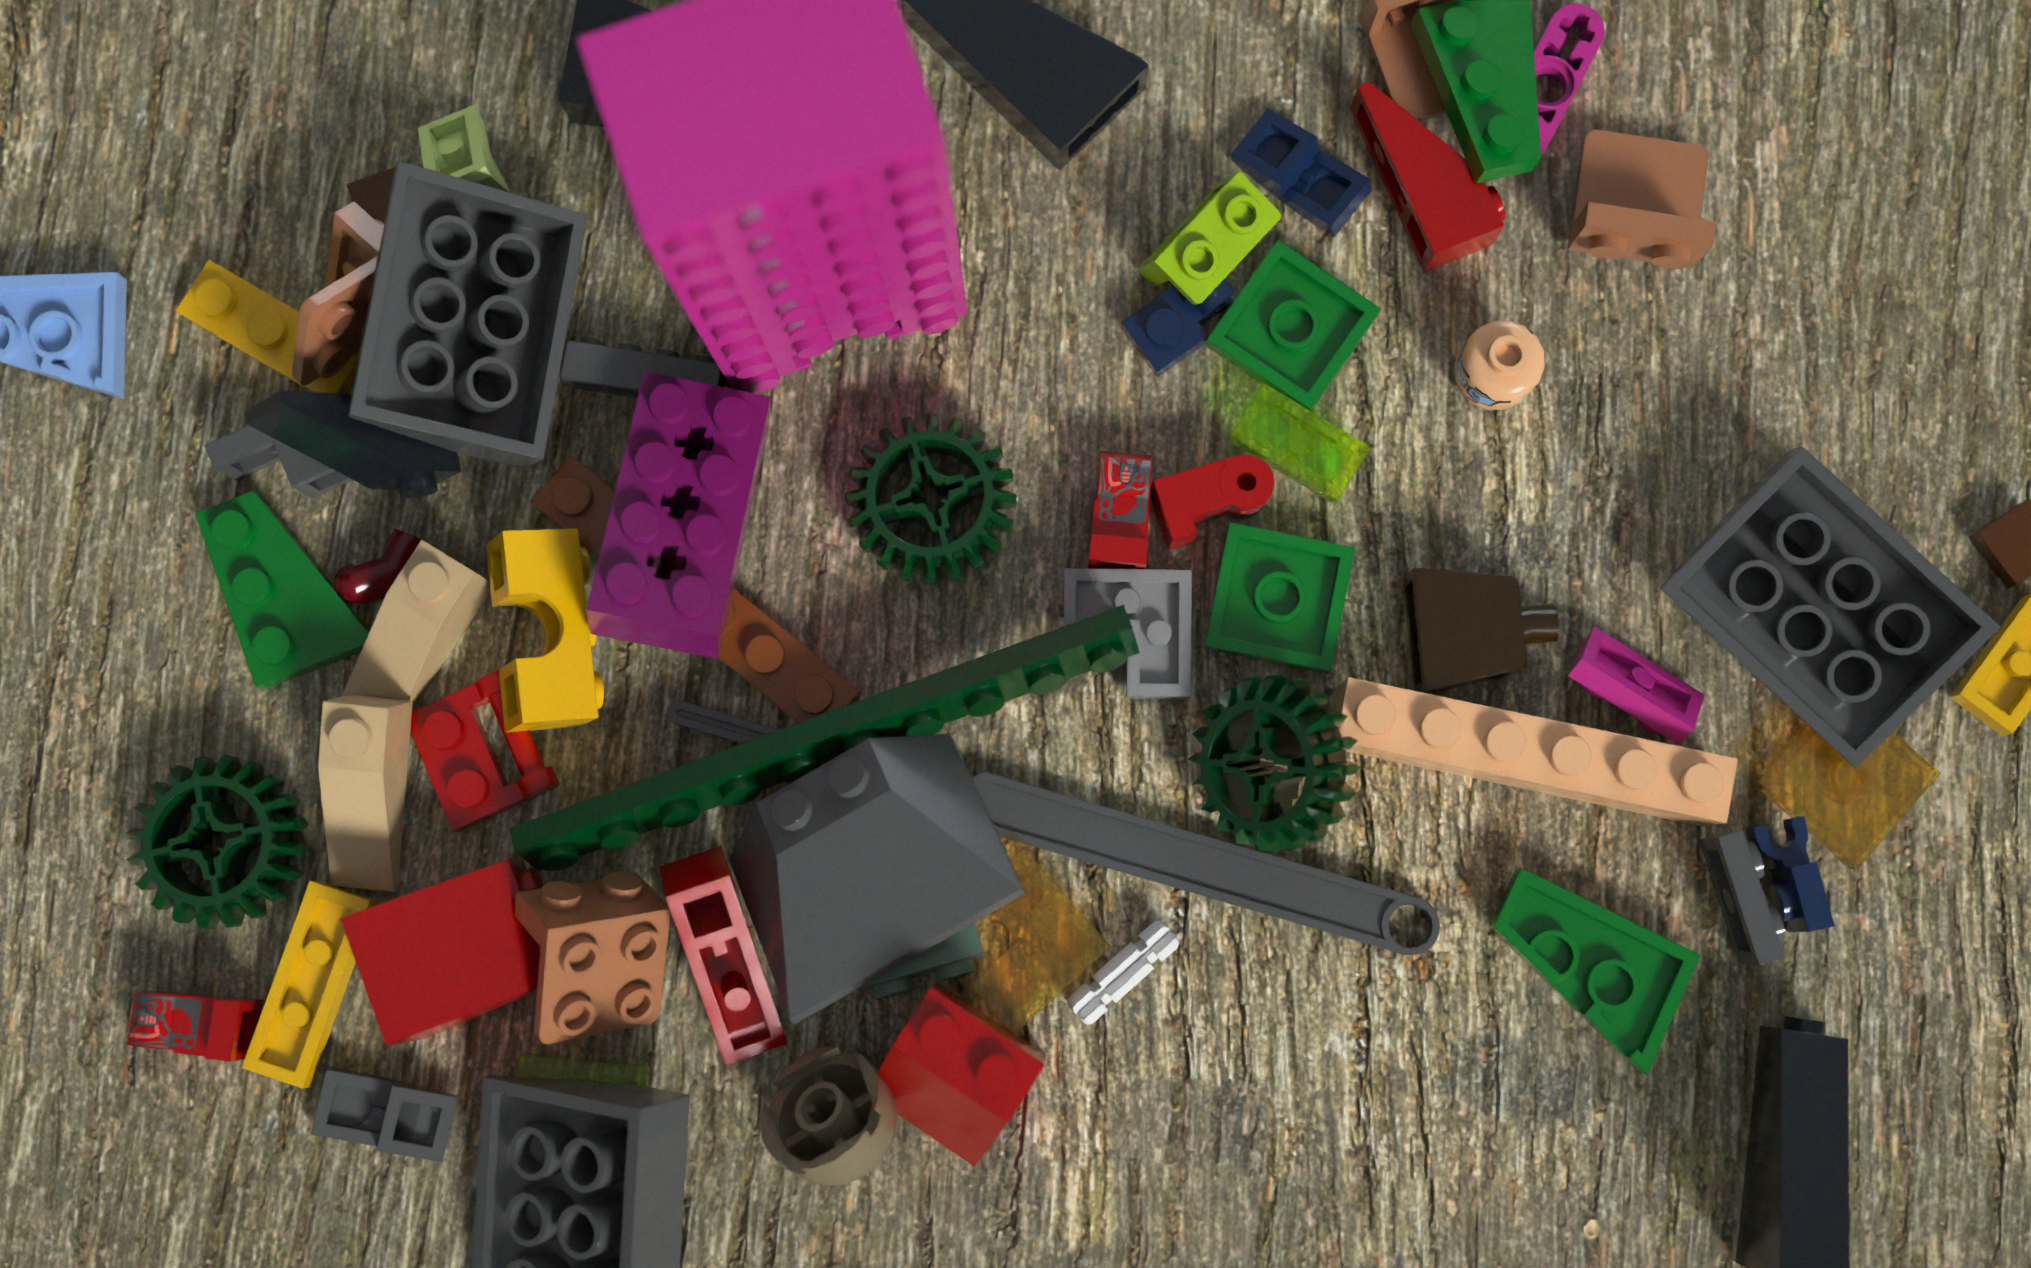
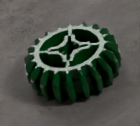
[845,413,1017,585]
[1188,674,1362,852]
[126,755,310,929]

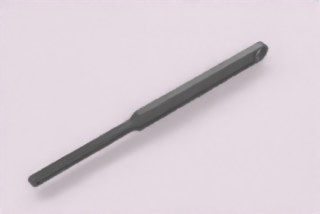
[668,701,1440,955]

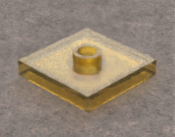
[1751,722,1941,869]

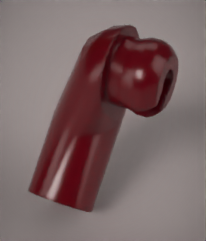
[334,529,422,604]

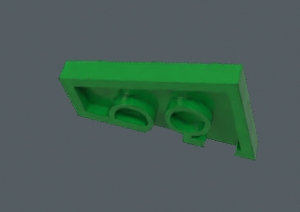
[195,491,371,690]
[1489,868,1701,1075]

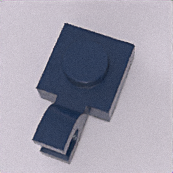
[1121,279,1234,377]
[1745,816,1834,932]

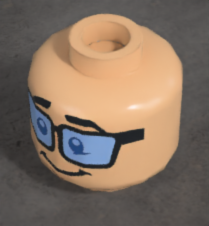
[1455,320,1545,410]

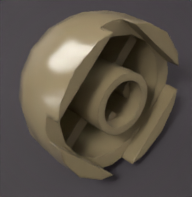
[760,1046,897,1186]

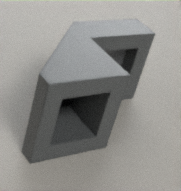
[204,425,353,498]

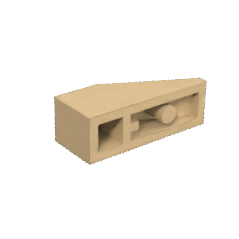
[341,540,490,711]
[318,695,413,892]

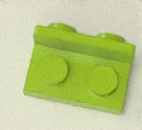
[1137,171,1281,305]

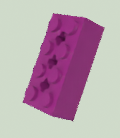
[586,371,771,659]

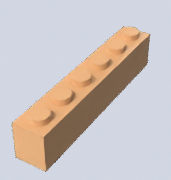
[1333,677,1738,827]

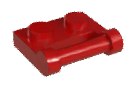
[410,670,560,832]

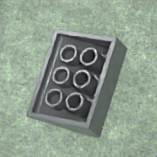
[347,161,588,469]
[1660,446,2001,768]
[472,1075,690,1268]

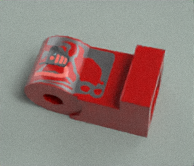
[1088,451,1152,569]
[1150,454,1275,551]
[125,990,263,1062]

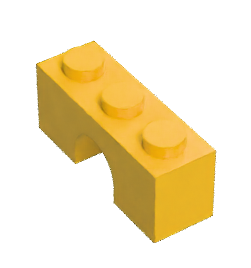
[486,528,604,732]

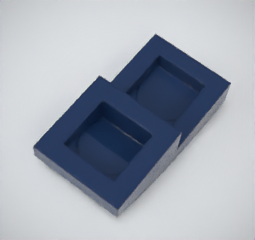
[1230,108,1372,237]

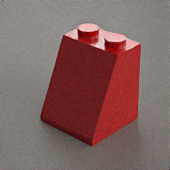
[340,859,544,1046]
[877,983,1046,1166]

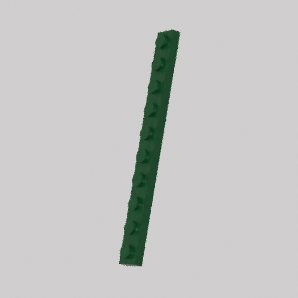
[509,605,1140,871]

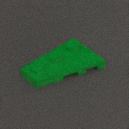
[1410,0,1541,184]

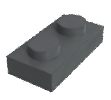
[1699,830,1785,965]

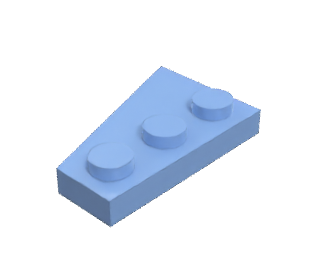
[0,272,127,399]

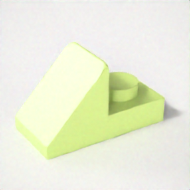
[418,105,510,192]

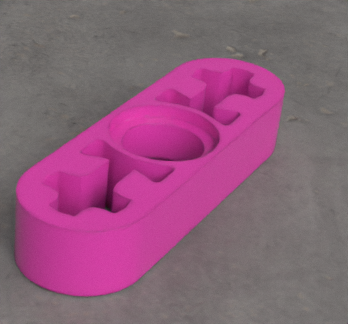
[1534,4,1605,156]

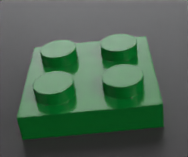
[1205,240,1382,415]
[1203,522,1355,674]

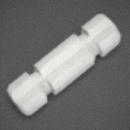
[1067,920,1179,1025]

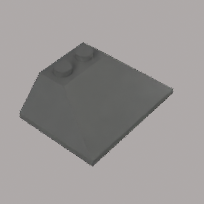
[729,734,1026,1024]

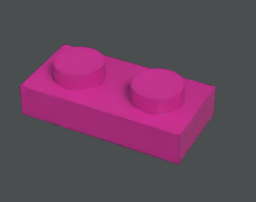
[1568,626,1704,746]

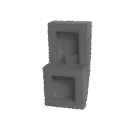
[310,1066,458,1162]

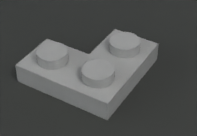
[1063,568,1192,699]

